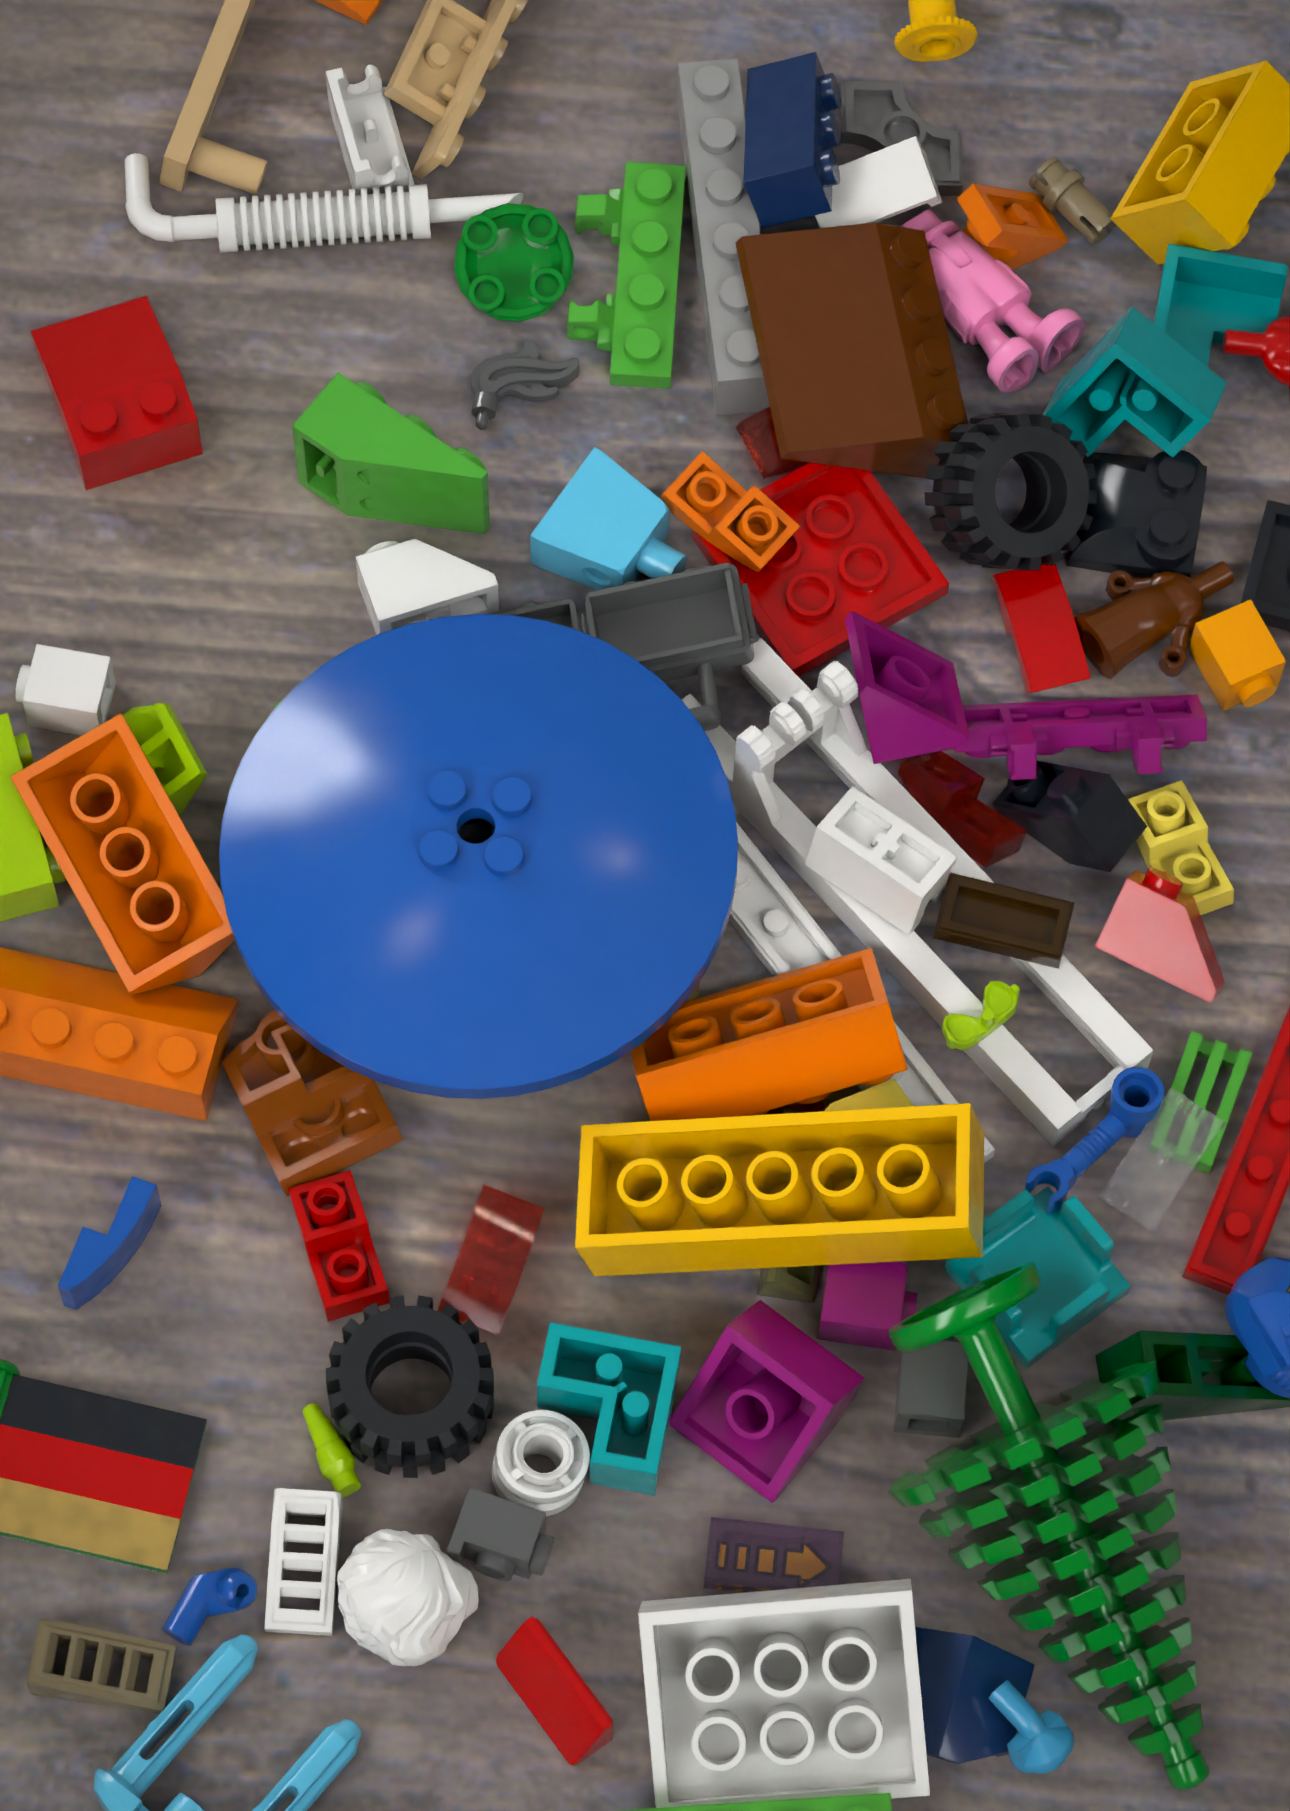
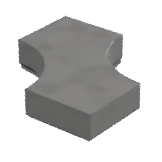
[841,81,963,196]

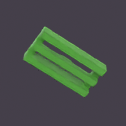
[1148,1031,1252,1174]

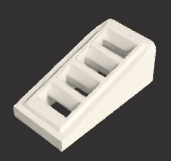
[264,1488,343,1636]

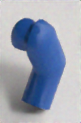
[162,1568,257,1646]

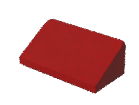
[496,1616,613,1766]

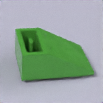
[292,372,490,534]

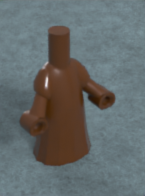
[1074,561,1234,680]

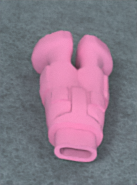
[900,209,1086,393]

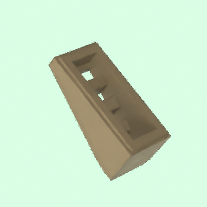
[27,1619,177,1714]

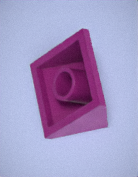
[845,611,969,764]

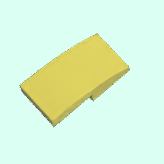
[1128,780,1234,915]

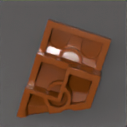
[222,1009,404,1197]

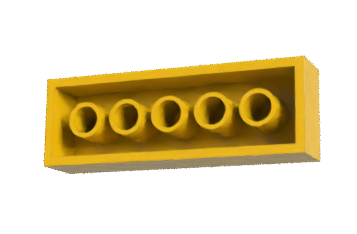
[575,1103,985,1276]

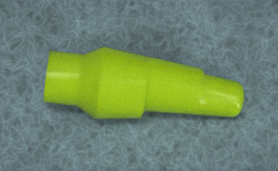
[302,1403,362,1497]

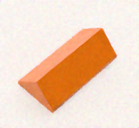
[10,713,235,995]

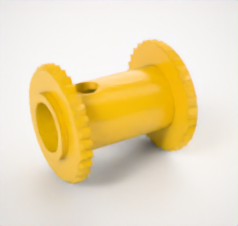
[894,0,978,62]

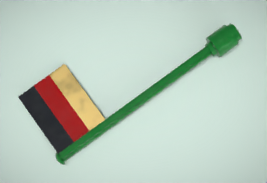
[0,1359,207,1574]

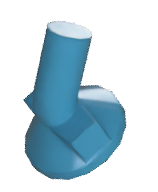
[988,1680,1075,1774]

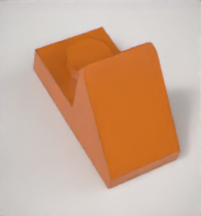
[957,183,1069,270]

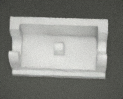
[326,65,415,195]
[815,136,942,228]
[805,786,957,935]

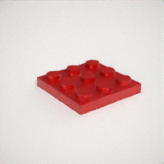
[692,462,949,677]

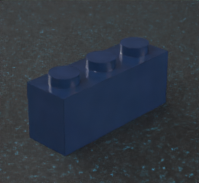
[743,52,841,228]

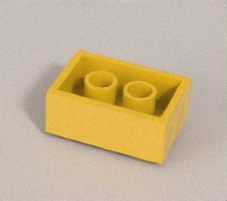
[1110,60,1290,265]

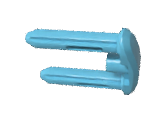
[93,1634,362,1811]

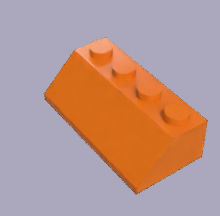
[0,947,239,1122]
[631,948,908,1121]

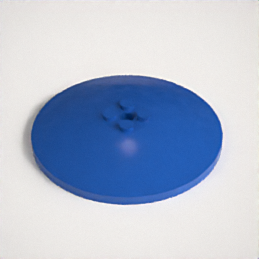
[219,614,738,1099]

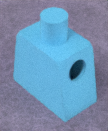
[530,447,687,590]

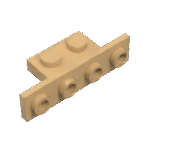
[383,0,528,180]

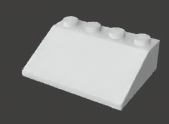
[638,1579,930,1808]

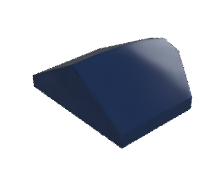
[915,1627,1035,1764]

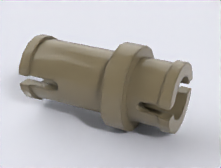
[1029,156,1116,246]

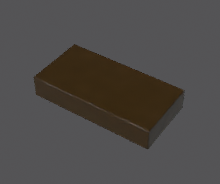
[933,872,1075,969]

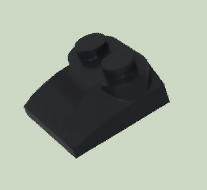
[1066,450,1207,578]

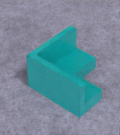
[1153,244,1288,367]

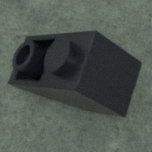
[992,761,1148,872]

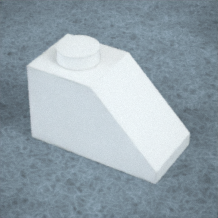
[356,539,499,635]

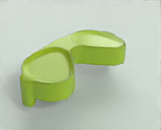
[942,981,1020,1050]

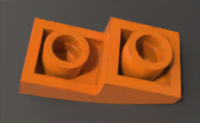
[660,451,800,573]

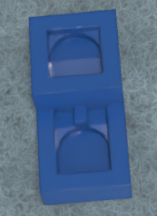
[58,1176,162,1310]

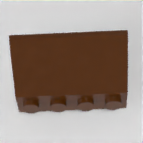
[735,222,968,478]

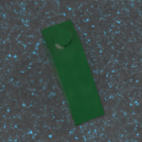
[1095,1330,1290,1421]

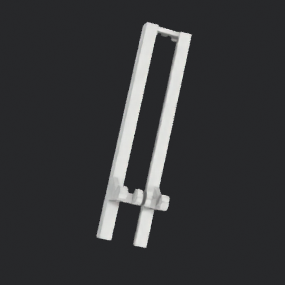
[682,638,1154,1147]

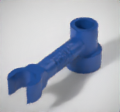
[1025,1067,1164,1214]

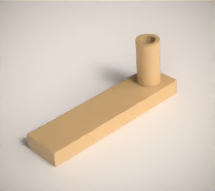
[159,0,268,195]

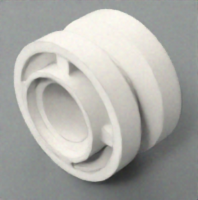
[491,1410,590,1516]

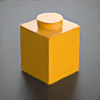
[1188,599,1286,711]

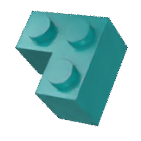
[1043,306,1227,458]
[537,1322,681,1496]

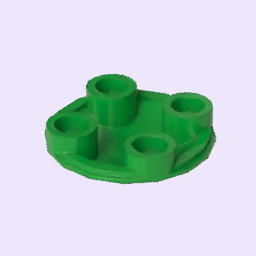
[454,203,574,322]

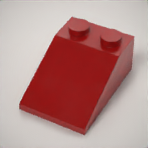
[30,296,203,490]

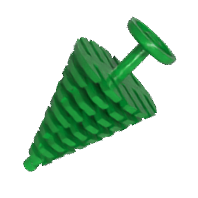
[888,1261,1209,1790]

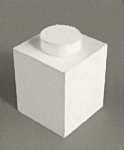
[16,644,116,736]

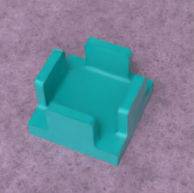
[945,1186,1131,1369]

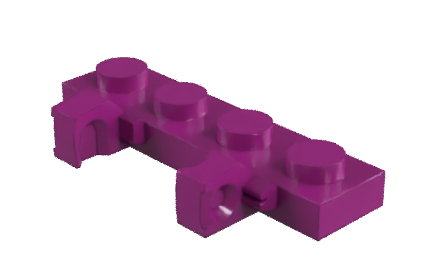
[954,694,1207,780]

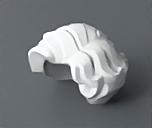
[337,1529,479,1666]

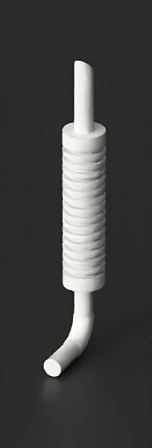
[125,153,524,253]

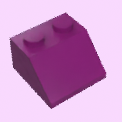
[669,1300,865,1503]

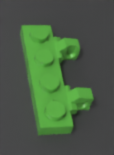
[567,162,686,389]

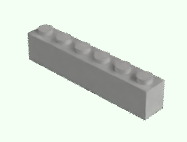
[677,58,771,416]

